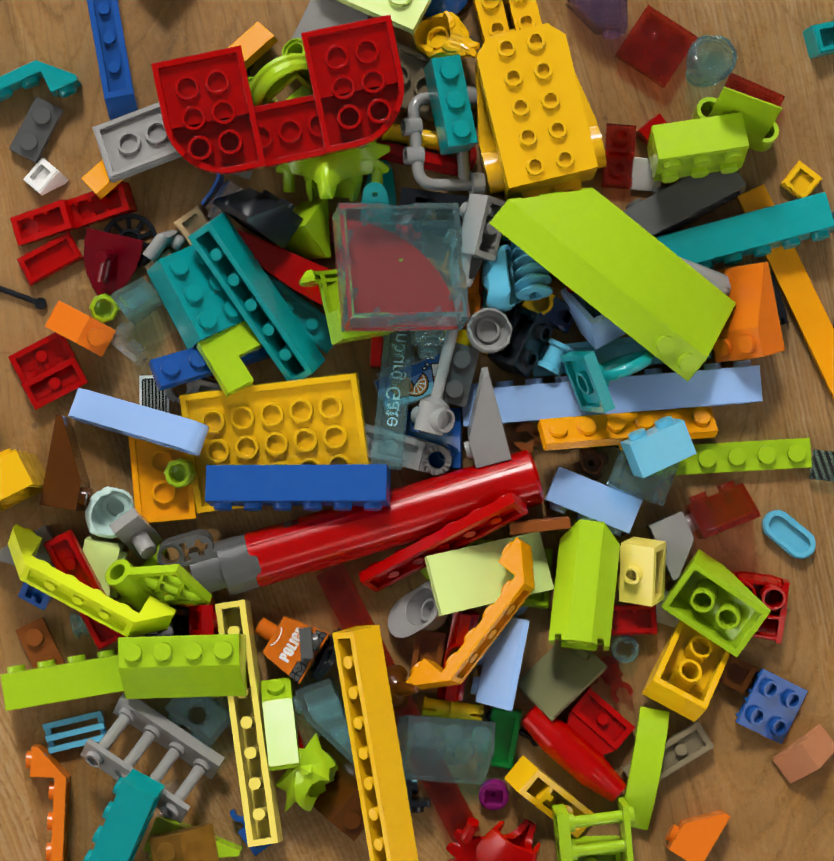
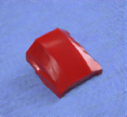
[731,571,790,644]

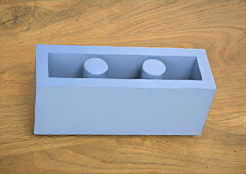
[544,466,643,537]

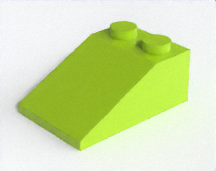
[661,549,771,658]

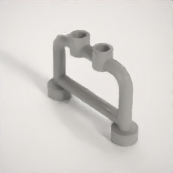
[401,86,486,195]

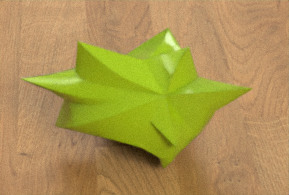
[275,733,339,813]

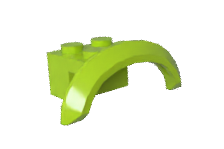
[299,260,403,345]

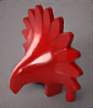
[446,817,541,861]

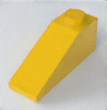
[504,755,594,839]

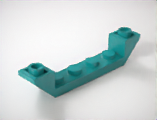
[0,60,82,102]

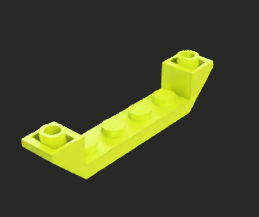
[8,524,176,637]

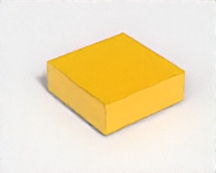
[780,160,823,199]

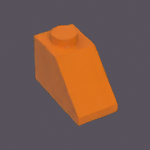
[45,300,116,357]
[665,810,731,861]

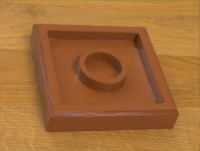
[507,515,571,535]

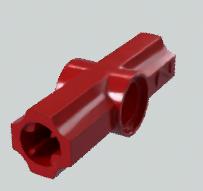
[437,609,480,702]

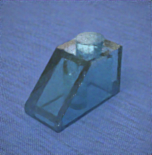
[110,277,163,325]

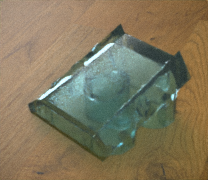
[606,450,680,506]

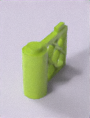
[105,559,212,612]

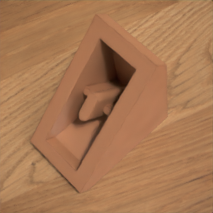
[772,723,834,784]

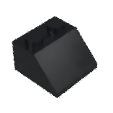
[212,188,303,249]

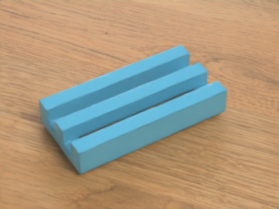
[42,710,107,754]

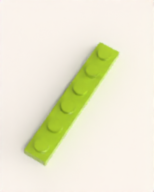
[632,438,812,478]

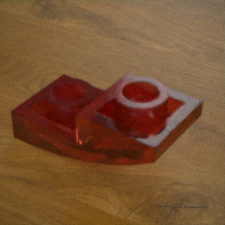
[601,123,636,189]

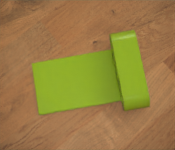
[692,86,782,152]

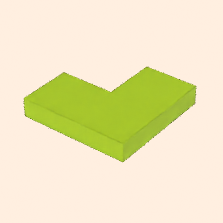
[196,321,263,397]

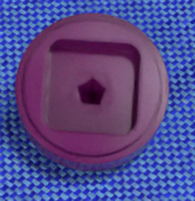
[479,779,509,810]

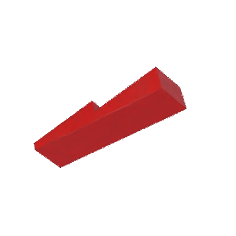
[10,181,137,246]

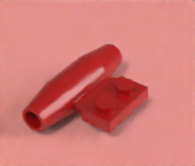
[520,688,635,802]

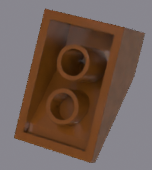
[40,415,93,511]
[313,734,365,841]

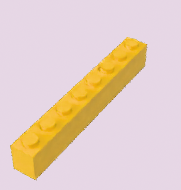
[332,625,419,861]

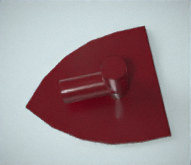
[83,228,144,296]

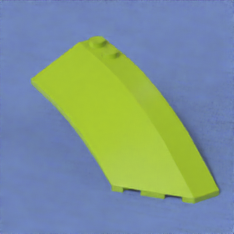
[489,187,736,382]

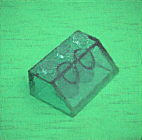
[397,715,496,785]

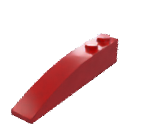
[235,228,331,314]

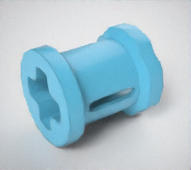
[536,338,574,377]

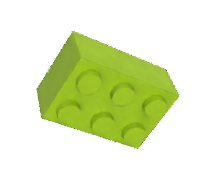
[647,112,749,183]

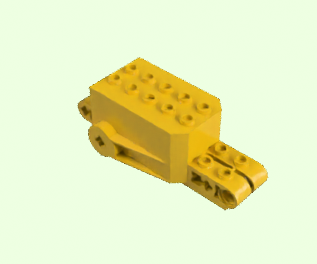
[472,0,606,200]

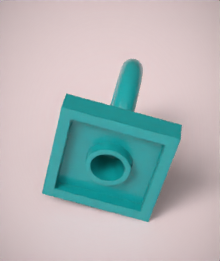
[561,350,654,413]

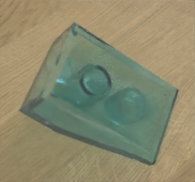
[292,675,354,765]

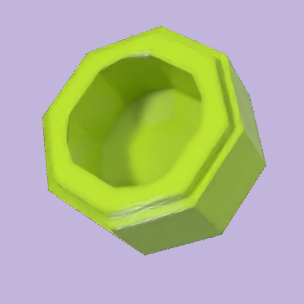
[89,293,120,323]
[164,458,197,488]

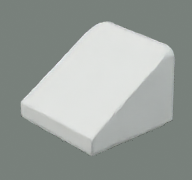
[630,157,661,192]

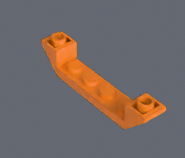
[26,744,71,861]

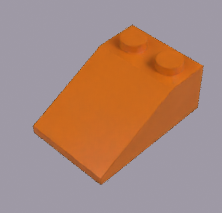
[713,261,785,363]

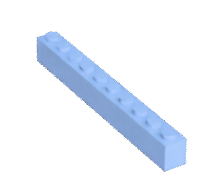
[461,360,763,428]

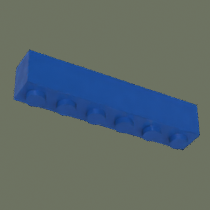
[205,464,391,511]

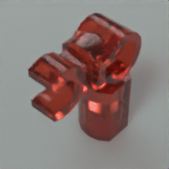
[585,655,633,703]

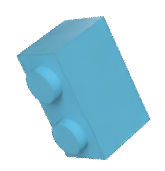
[620,416,697,478]

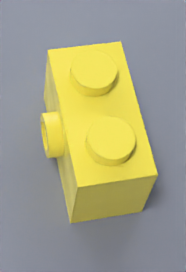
[616,536,666,607]

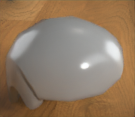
[466,308,512,354]

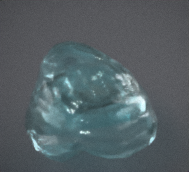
[685,35,737,88]

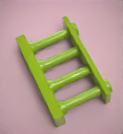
[552,796,635,861]

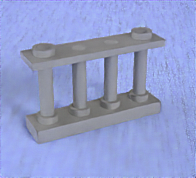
[80,693,225,823]

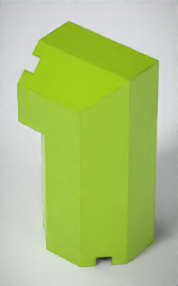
[549,519,620,651]

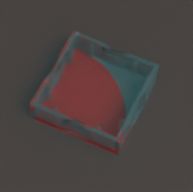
[332,203,470,332]

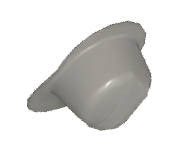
[388,581,448,639]

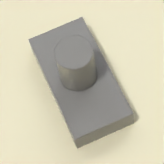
[109,507,163,559]

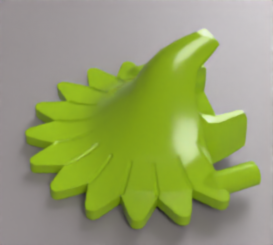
[276,140,391,202]

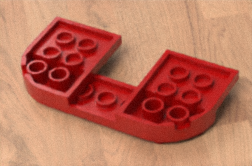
[151,14,404,175]

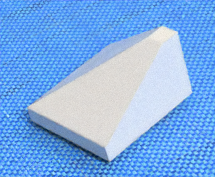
[23,157,69,195]

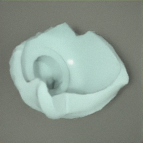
[85,486,135,539]

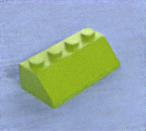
[118,634,247,699]

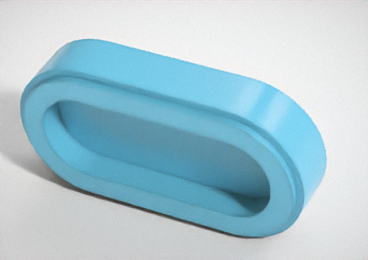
[761,510,816,559]

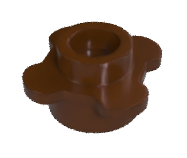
[574,447,609,480]

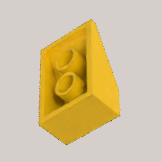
[642,620,730,722]

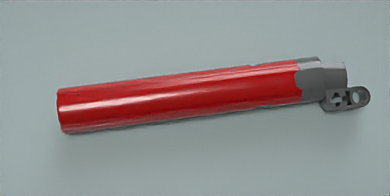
[157,450,544,596]

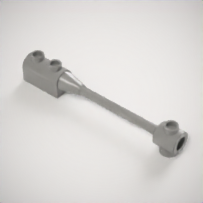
[411,194,505,436]

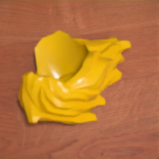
[413,10,480,59]

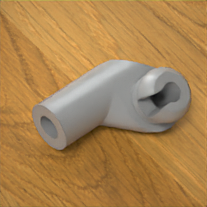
[143,230,185,262]

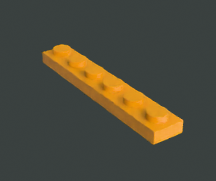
[537,406,718,451]

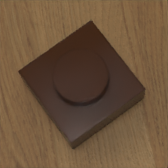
[719,654,758,694]

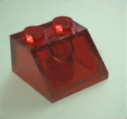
[684,480,761,539]

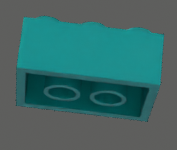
[147,245,245,349]

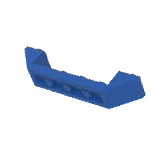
[87,0,140,120]

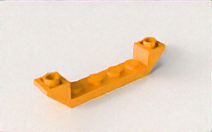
[406,537,535,690]

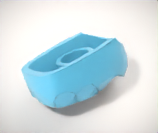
[482,244,522,312]

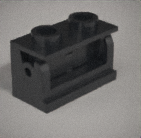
[487,305,555,378]

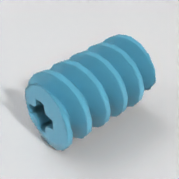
[511,241,553,301]

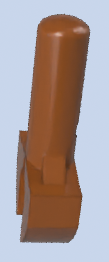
[513,422,542,453]

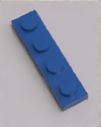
[149,347,270,391]

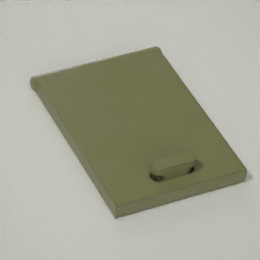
[517,641,608,721]

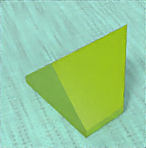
[285,199,331,261]

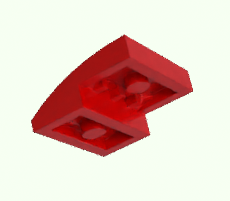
[8,332,88,410]

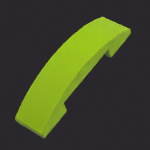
[618,706,670,830]

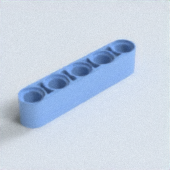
[68,388,209,456]

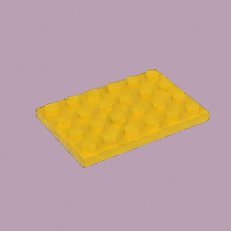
[179,372,370,513]

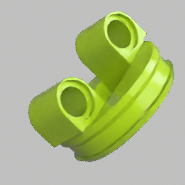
[248,38,313,107]

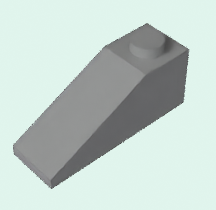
[464,367,511,468]

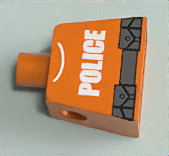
[254,615,330,684]

